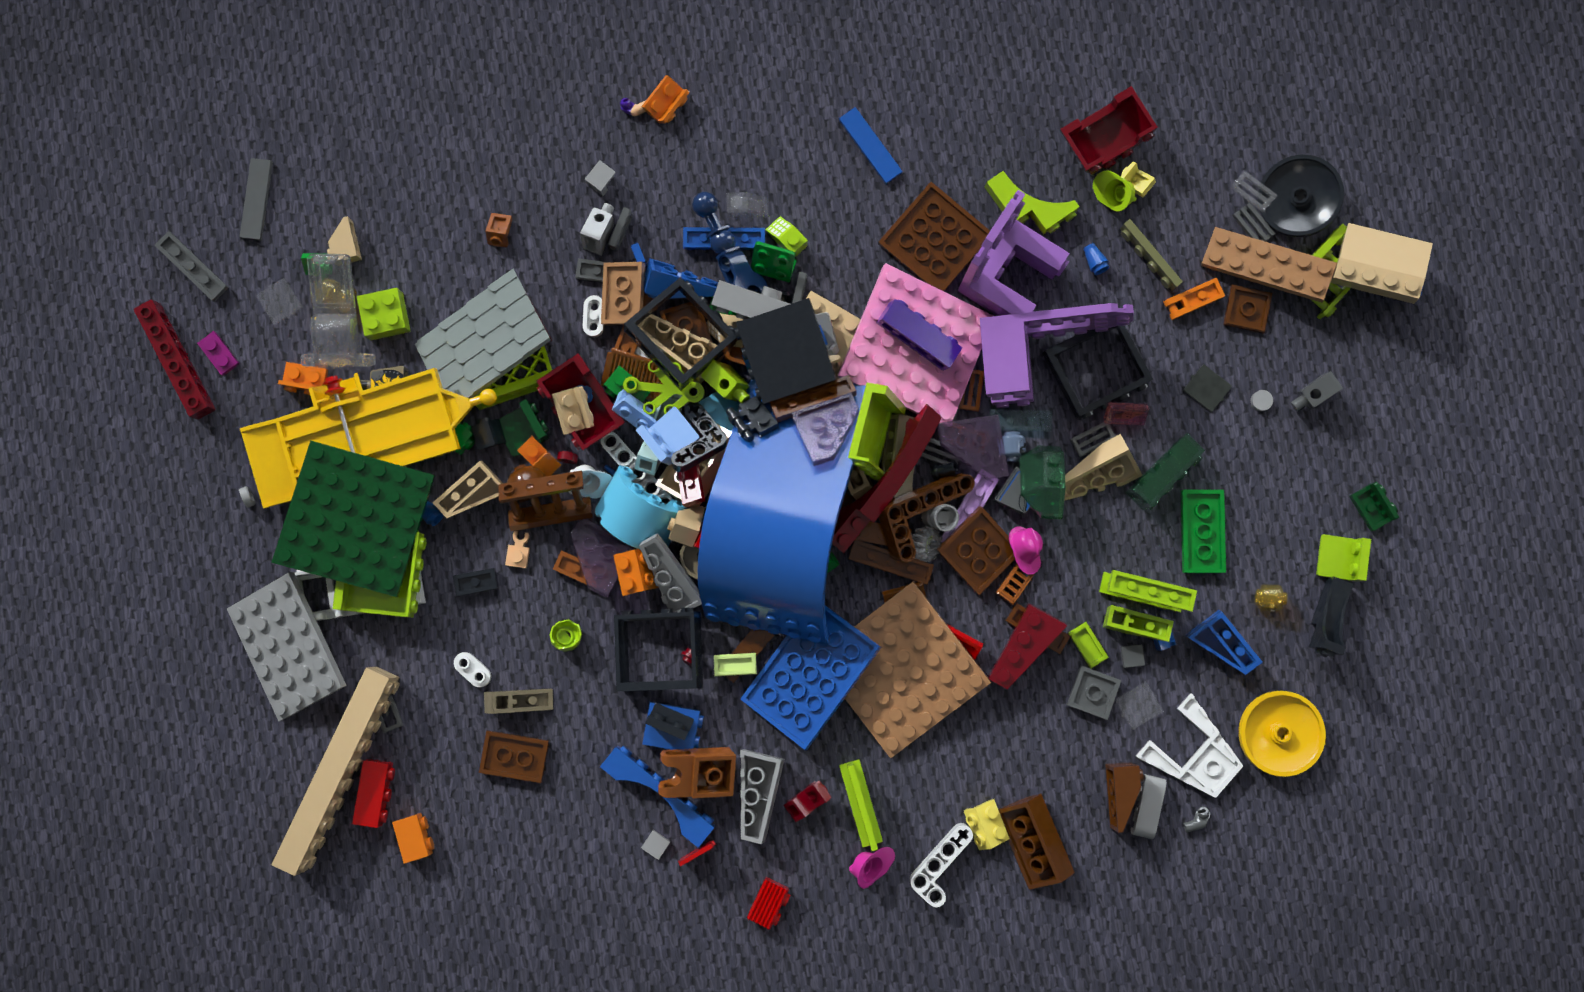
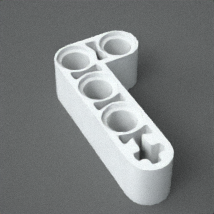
[910,823,973,907]

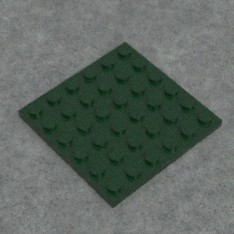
[271,440,435,597]

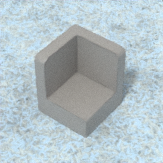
[585,160,615,196]

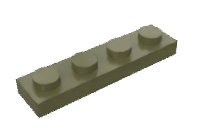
[1120,219,1183,291]

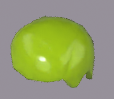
[549,619,582,652]

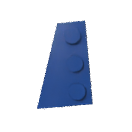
[1186,610,1262,675]

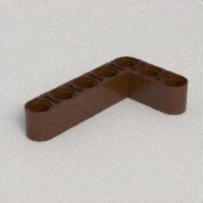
[879,473,975,562]

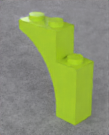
[985,171,1080,234]

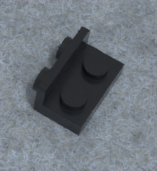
[645,703,694,740]

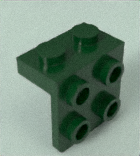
[499,399,550,457]

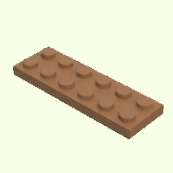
[1201,227,1337,303]

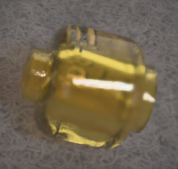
[1255,584,1287,612]

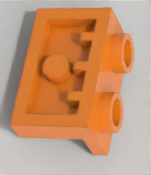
[641,75,689,124]
[278,362,328,395]

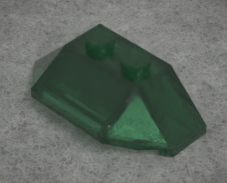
[1019,445,1066,519]

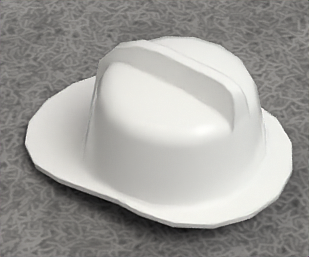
[569,465,613,499]

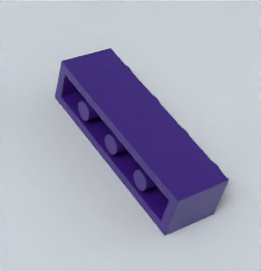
[876,299,963,371]

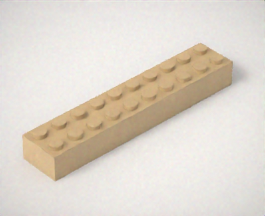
[272,667,400,876]

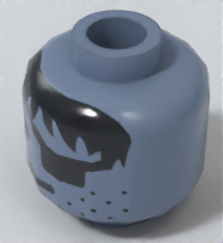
[999,431,1026,462]

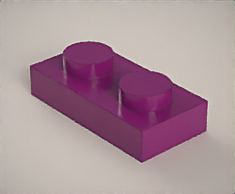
[197,331,240,376]

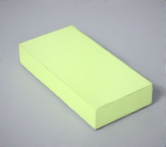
[714,653,757,676]

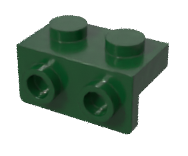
[1349,482,1399,532]

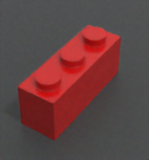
[352,759,395,828]

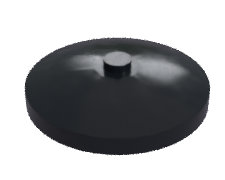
[1258,154,1344,237]

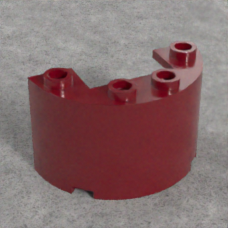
[1060,86,1158,175]
[537,353,625,451]

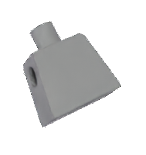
[580,203,614,256]

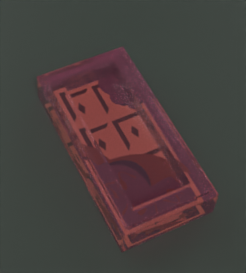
[1103,402,1150,425]

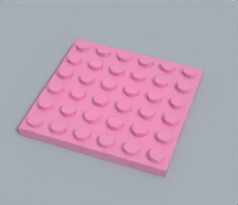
[837,263,993,428]

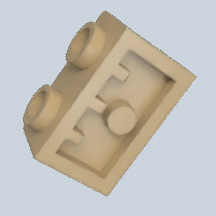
[552,386,594,434]

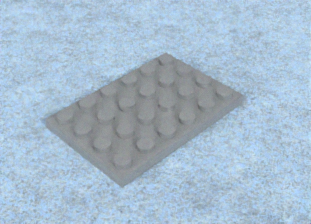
[227,572,347,721]

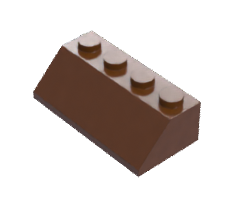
[998,793,1075,889]

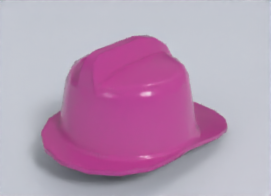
[1009,526,1043,575]
[849,847,895,889]

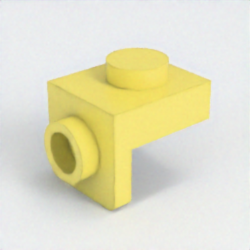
[1121,162,1156,197]

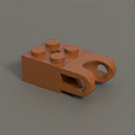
[658,747,736,798]

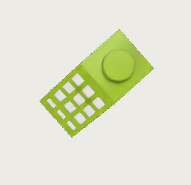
[765,217,808,257]

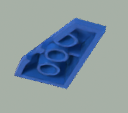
[644,258,718,298]

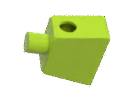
[701,360,750,404]

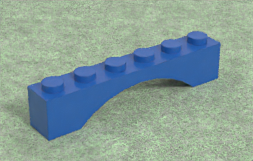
[600,745,715,848]

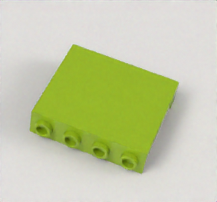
[848,382,906,481]
[332,532,426,618]

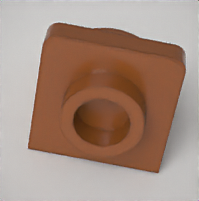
[485,213,512,247]

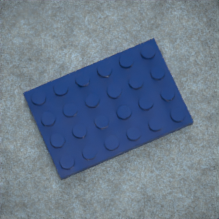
[741,605,882,750]

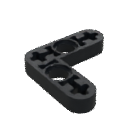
[671,402,727,472]

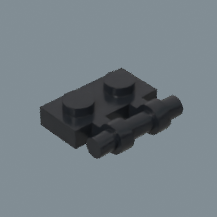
[726,396,779,442]

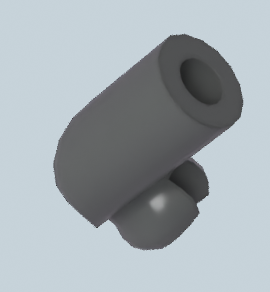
[1183,806,1210,833]

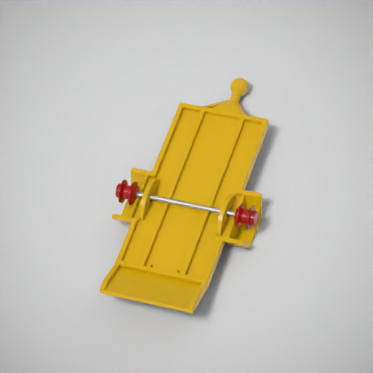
[240,368,497,509]

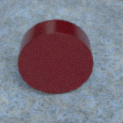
[557,451,578,464]

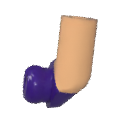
[620,98,646,116]

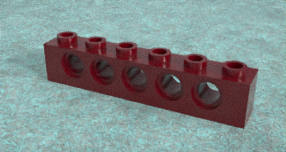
[133,299,216,420]

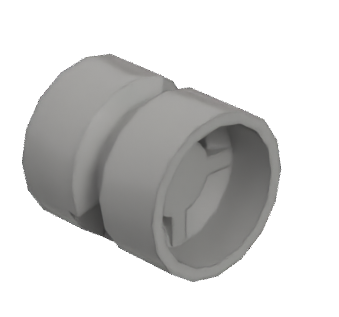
[922,504,959,532]

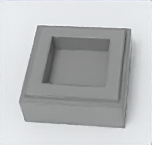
[641,829,671,860]

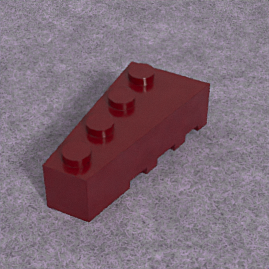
[989,603,1067,689]

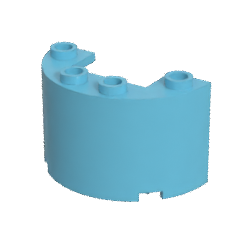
[595,465,688,550]

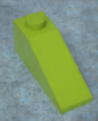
[1103,605,1174,642]

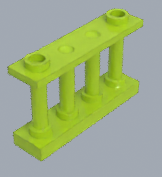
[1312,223,1351,319]
[1099,570,1197,612]

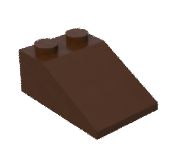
[1105,763,1144,833]

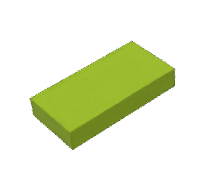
[1068,622,1109,669]

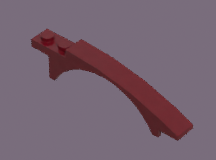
[832,404,942,553]

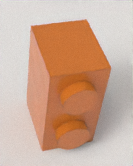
[392,813,434,864]

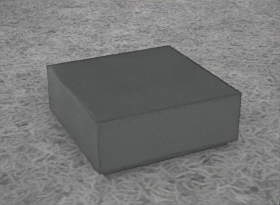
[1120,644,1145,668]

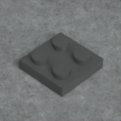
[1067,666,1121,720]

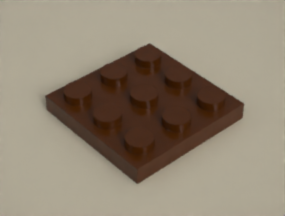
[936,506,1015,595]

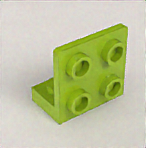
[1316,534,1371,582]

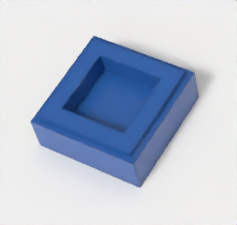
[631,243,647,266]

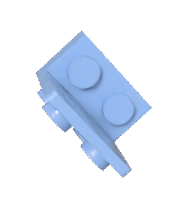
[636,407,700,466]

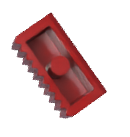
[747,877,790,930]

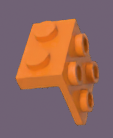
[613,549,659,596]

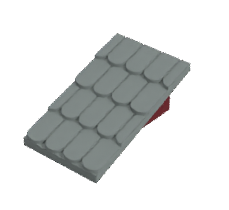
[415,269,552,398]

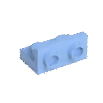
[612,389,657,429]

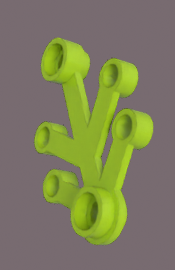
[623,360,704,415]

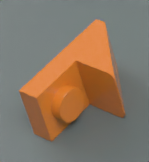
[517,436,562,476]

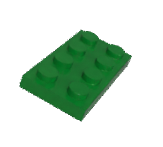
[1181,490,1226,573]

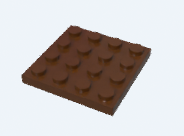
[878,182,990,291]

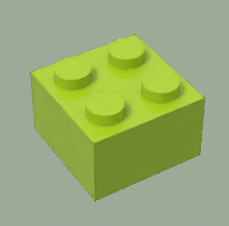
[357,288,411,340]

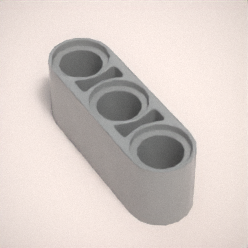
[1131,774,1166,839]

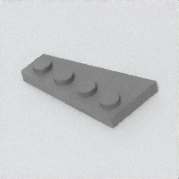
[639,533,702,612]

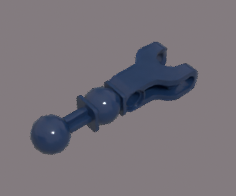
[692,192,768,294]

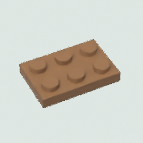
[601,262,645,325]

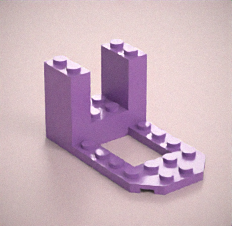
[958,190,1070,316]
[980,303,1134,408]

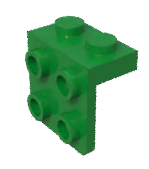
[751,241,797,282]

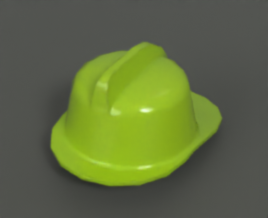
[1092,170,1137,212]

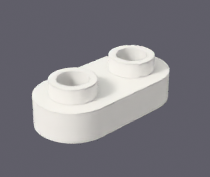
[583,295,604,337]
[454,652,491,687]

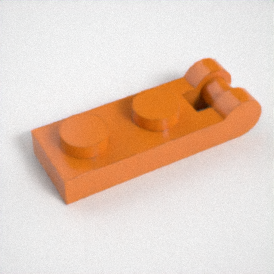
[1163,278,1225,320]

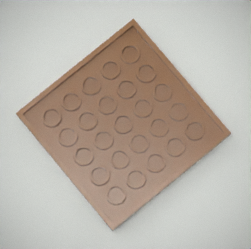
[845,582,991,758]

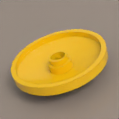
[1239,691,1326,777]

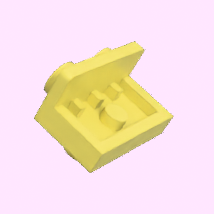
[964,799,1010,850]

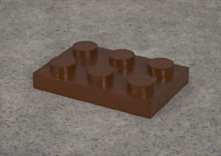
[479,730,550,783]

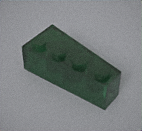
[1125,433,1205,510]

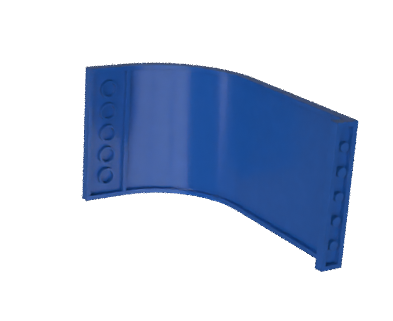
[698,379,866,643]

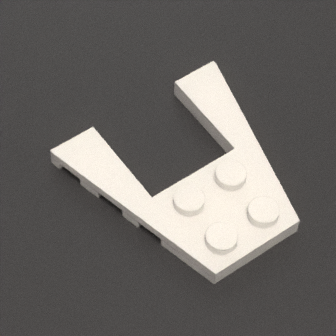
[1136,693,1243,798]

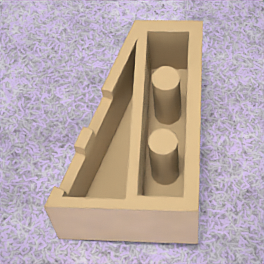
[433,461,503,518]

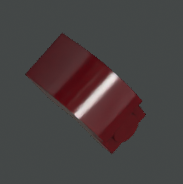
[783,780,832,822]

